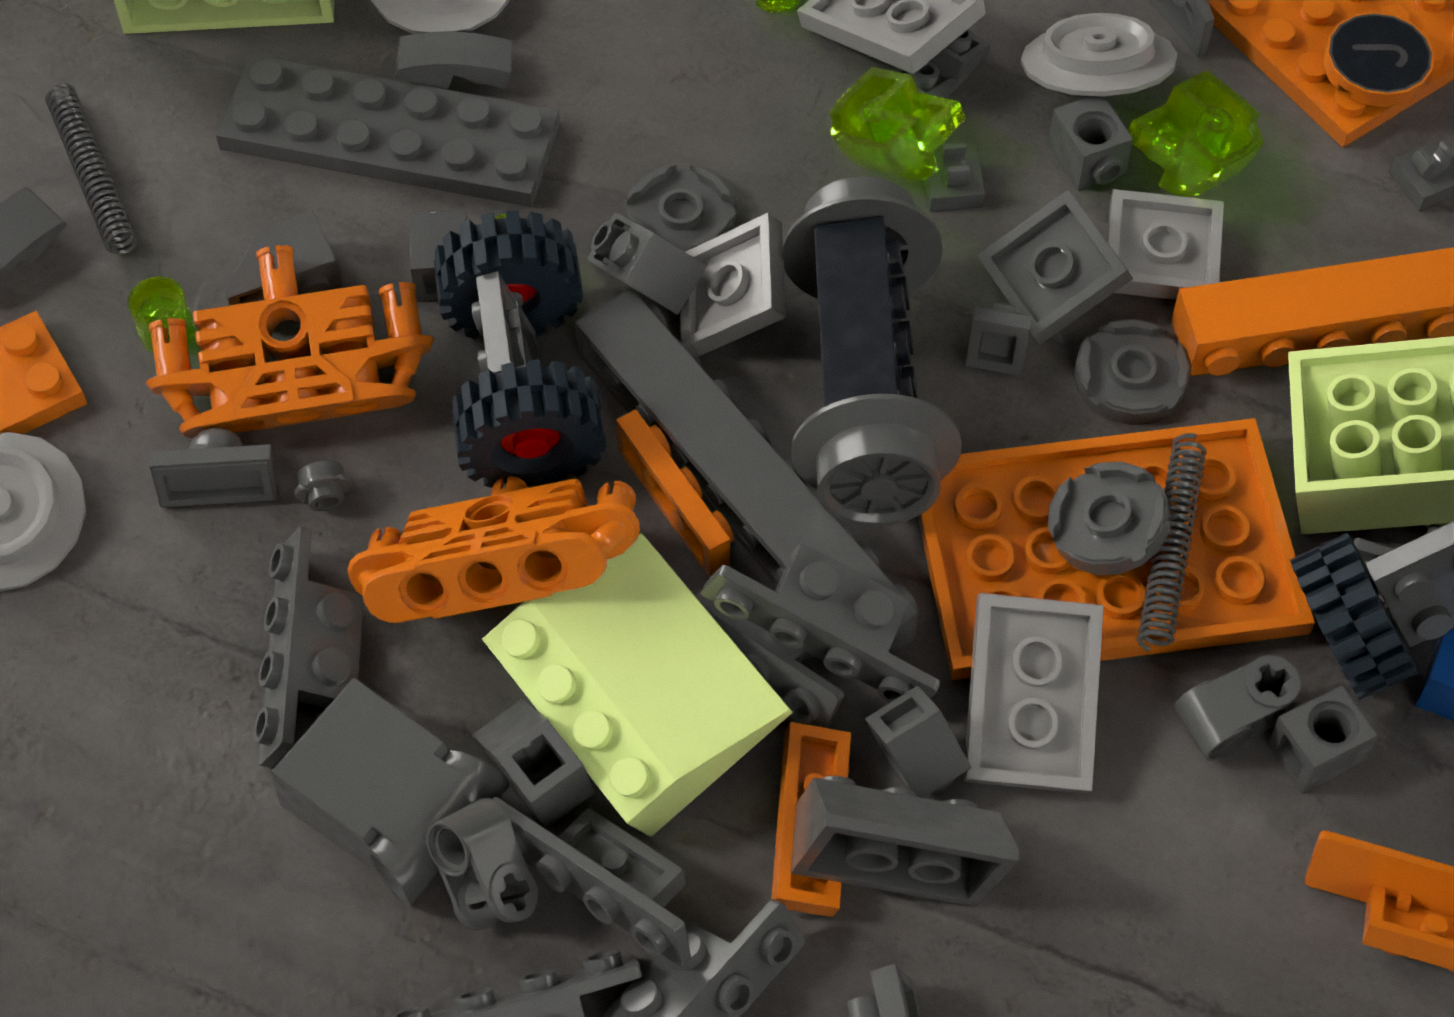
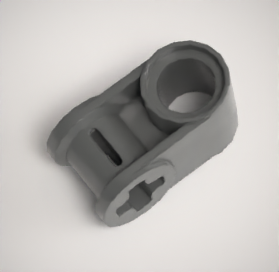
[1174,655,1301,761]
[426,798,538,931]

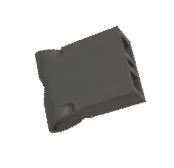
[271,678,510,908]

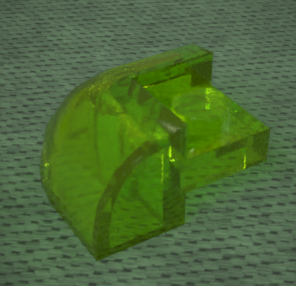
[829,67,966,181]
[1128,70,1265,197]

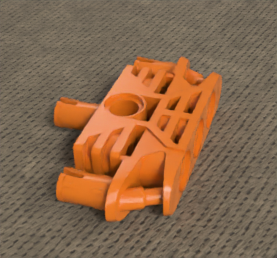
[146,245,434,438]
[347,476,640,623]

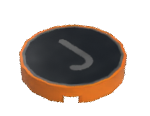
[1323,11,1435,107]

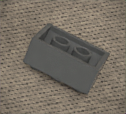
[791,776,1019,907]

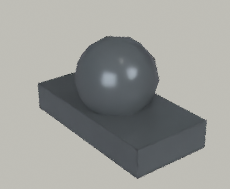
[149,427,279,507]

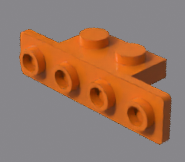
[1305,830,1454,972]

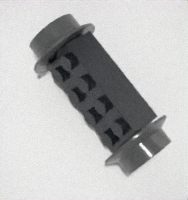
[782,177,962,526]

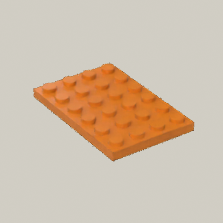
[918,418,1315,680]

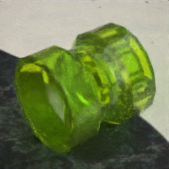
[127,276,195,354]

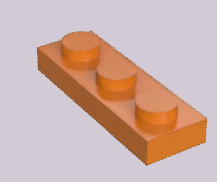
[616,409,734,578]
[771,722,851,917]

